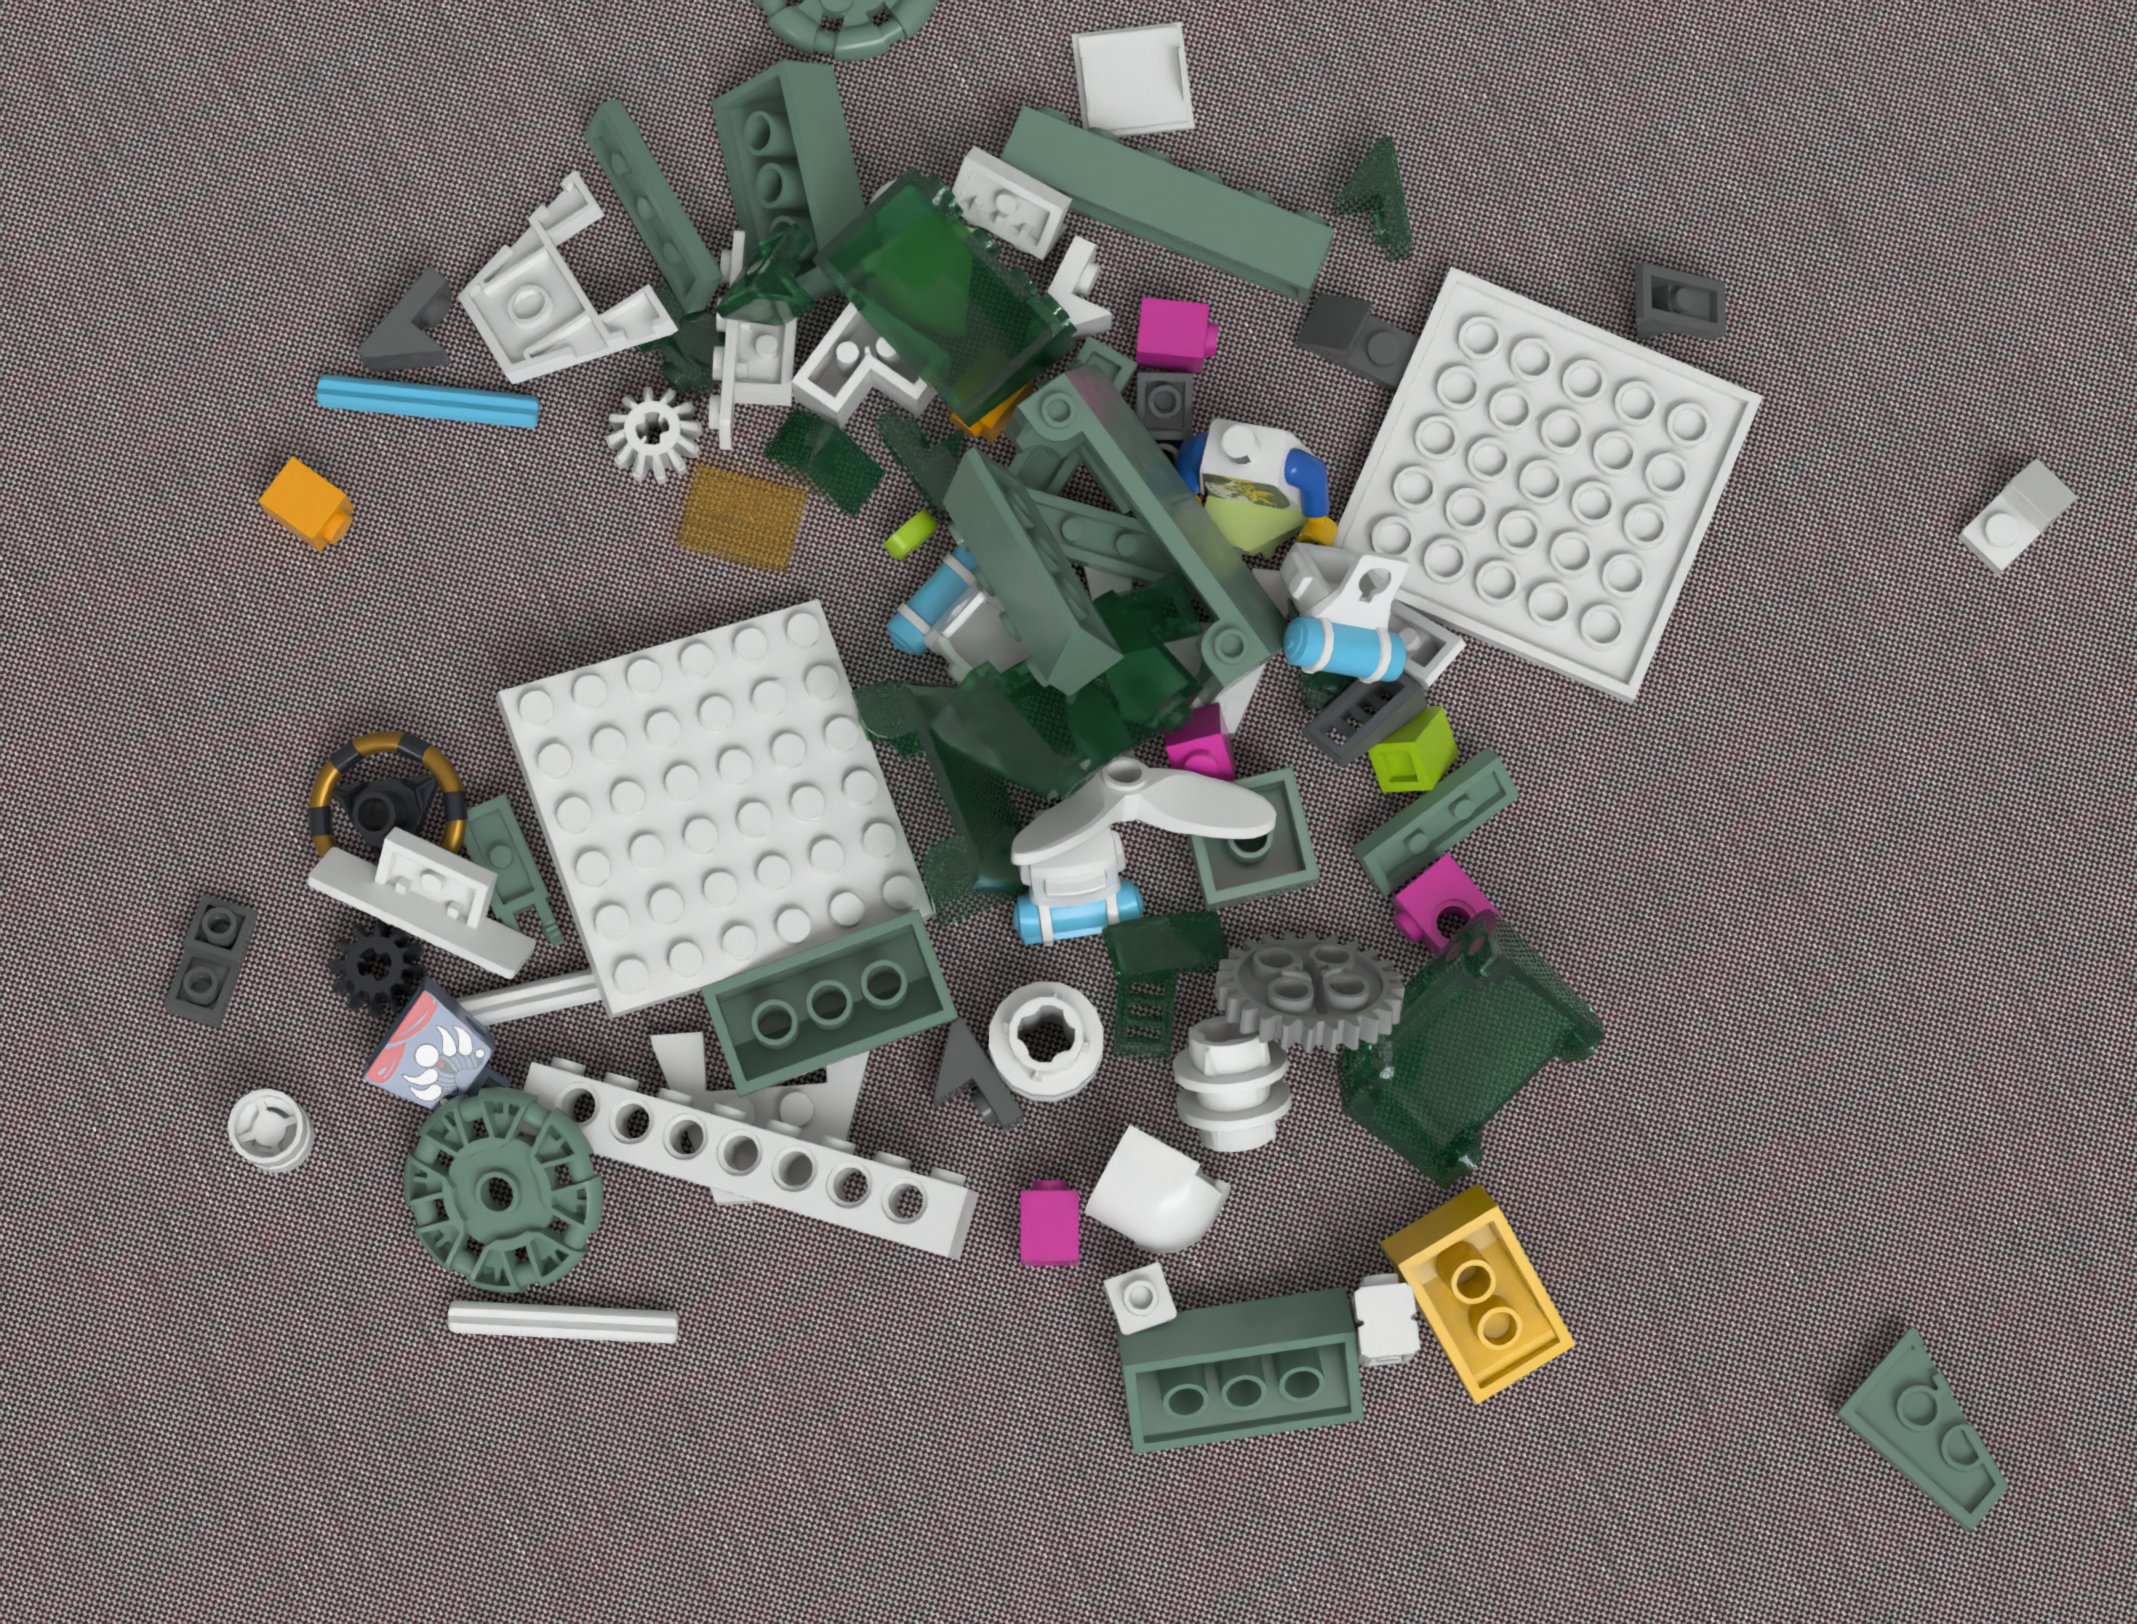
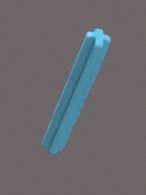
[316,374,540,428]

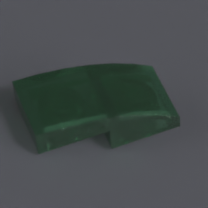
[1102,911,1229,982]

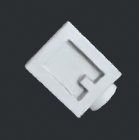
[1104,1262,1177,1336]

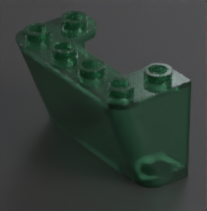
[812,166,1077,428]

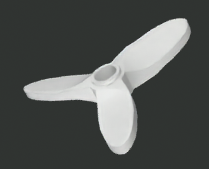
[1010,687,1277,865]

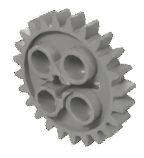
[1215,931,1405,1053]

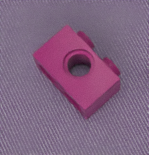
[1392,853,1522,993]

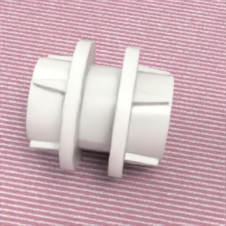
[989,982,1104,1102]
[1172,1016,1292,1152]

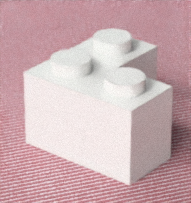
[791,292,951,430]

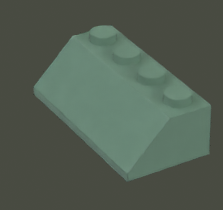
[711,60,875,304]
[943,446,1125,696]
[700,909,958,1098]
[1115,1287,1364,1454]

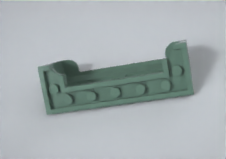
[1004,362,1289,706]

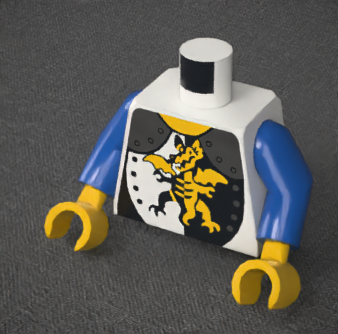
[1176,418,1338,547]

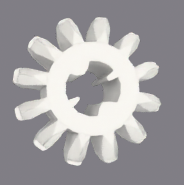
[606,386,703,484]

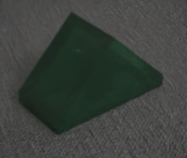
[762,409,886,519]

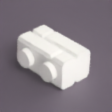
[1349,1273,1420,1367]

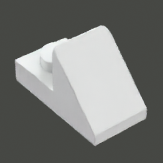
[1026,235,1112,353]
[1957,458,2077,576]
[1388,600,1466,691]

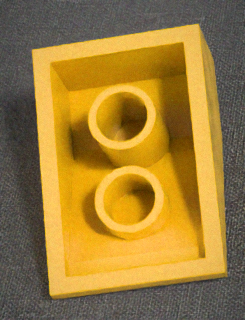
[1380,1183,1576,1405]

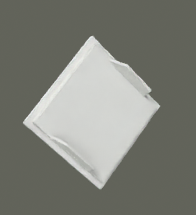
[1071,22,1195,137]

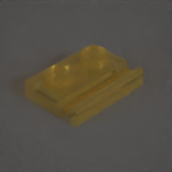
[677,465,808,574]

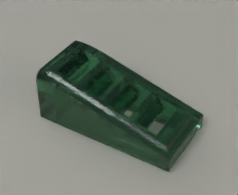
[1113,943,1179,1062]

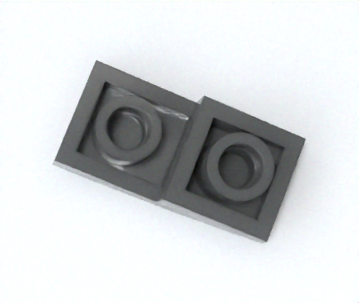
[1136,371,1194,469]
[164,894,258,1029]

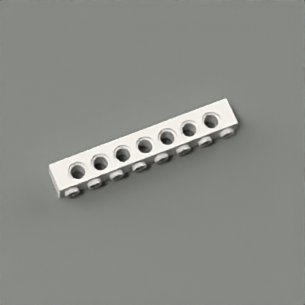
[521,1056,979,1261]

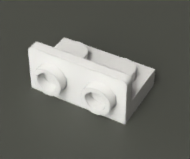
[946,146,1072,260]

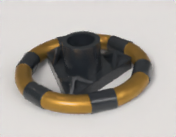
[308,731,468,860]

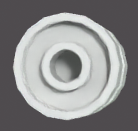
[228,1088,315,1173]

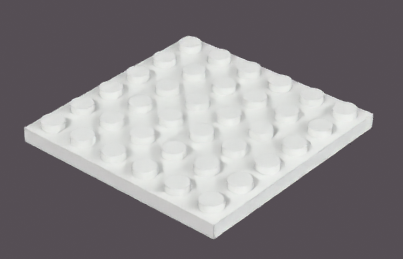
[1331,267,1763,704]
[496,599,934,1019]

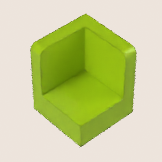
[1368,706,1458,793]

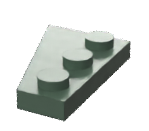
[1835,1326,2009,1532]

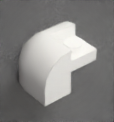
[1084,1125,1231,1254]

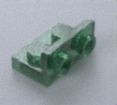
[634,278,726,401]

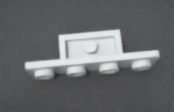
[709,230,798,450]
[307,827,536,979]

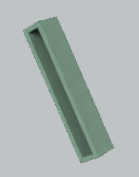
[1000,105,1335,305]

